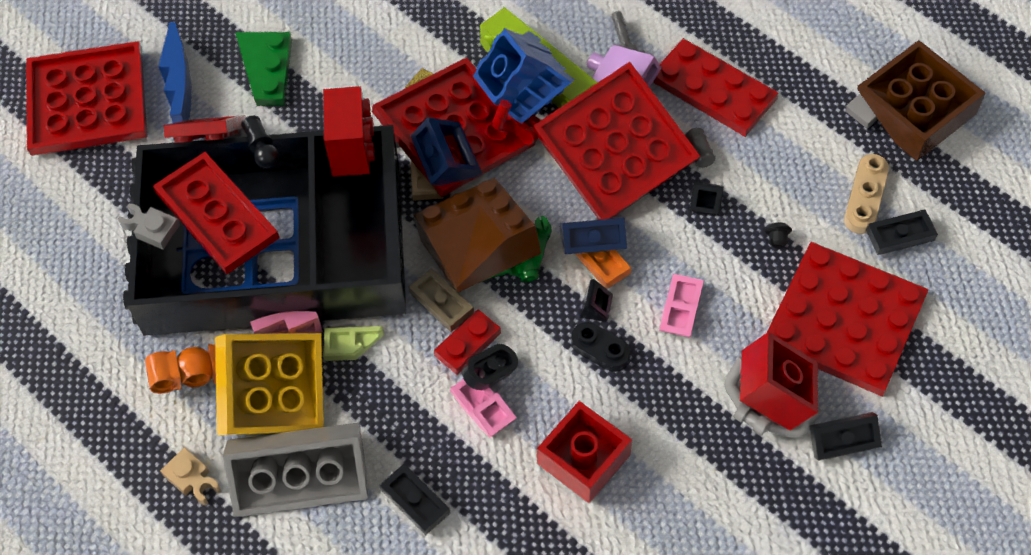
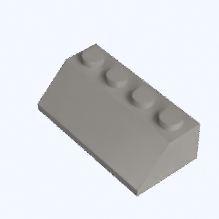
[223,422,368,517]

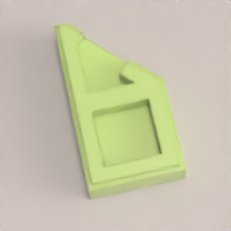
[323,326,384,361]

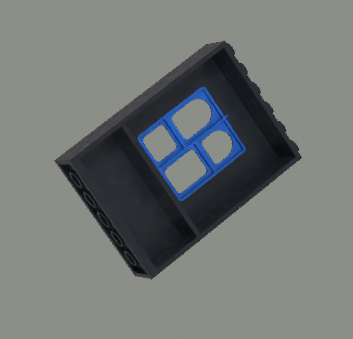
[123,125,407,336]

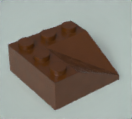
[857,40,986,161]
[413,178,541,293]

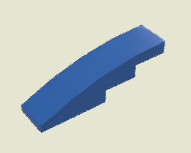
[158,22,192,123]

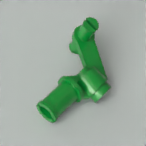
[484,216,552,283]

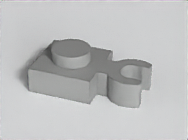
[118,204,180,249]

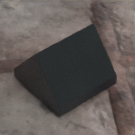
[689,181,724,216]
[580,279,613,322]

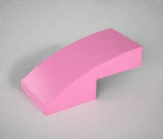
[659,274,704,338]
[250,311,323,334]
[450,379,517,438]

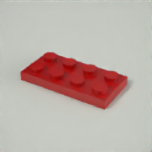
[653,38,779,137]
[163,115,246,143]
[153,152,280,274]

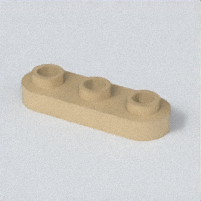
[844,154,889,234]

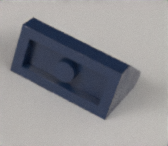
[410,117,482,186]
[559,218,627,254]

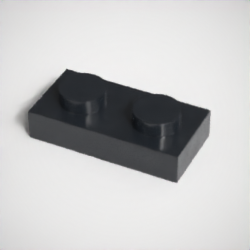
[866,209,938,255]
[809,412,882,461]
[379,463,451,536]

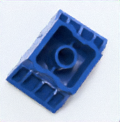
[473,28,575,124]

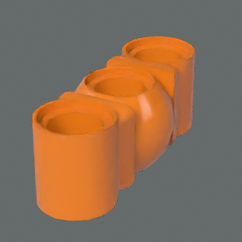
[145,344,216,394]

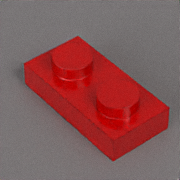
[434,309,501,375]

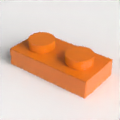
[575,250,631,289]

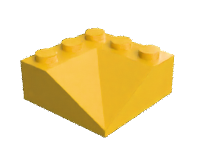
[215,333,324,435]

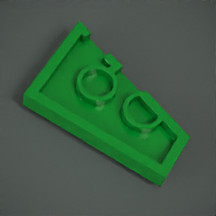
[235,32,292,106]

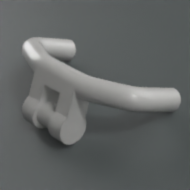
[724,356,822,438]

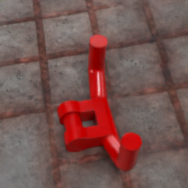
[492,100,543,145]

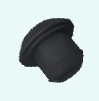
[765,222,792,248]

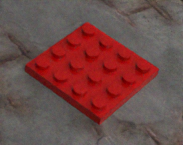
[26,41,147,156]
[372,57,536,197]
[532,62,700,220]
[767,242,929,397]

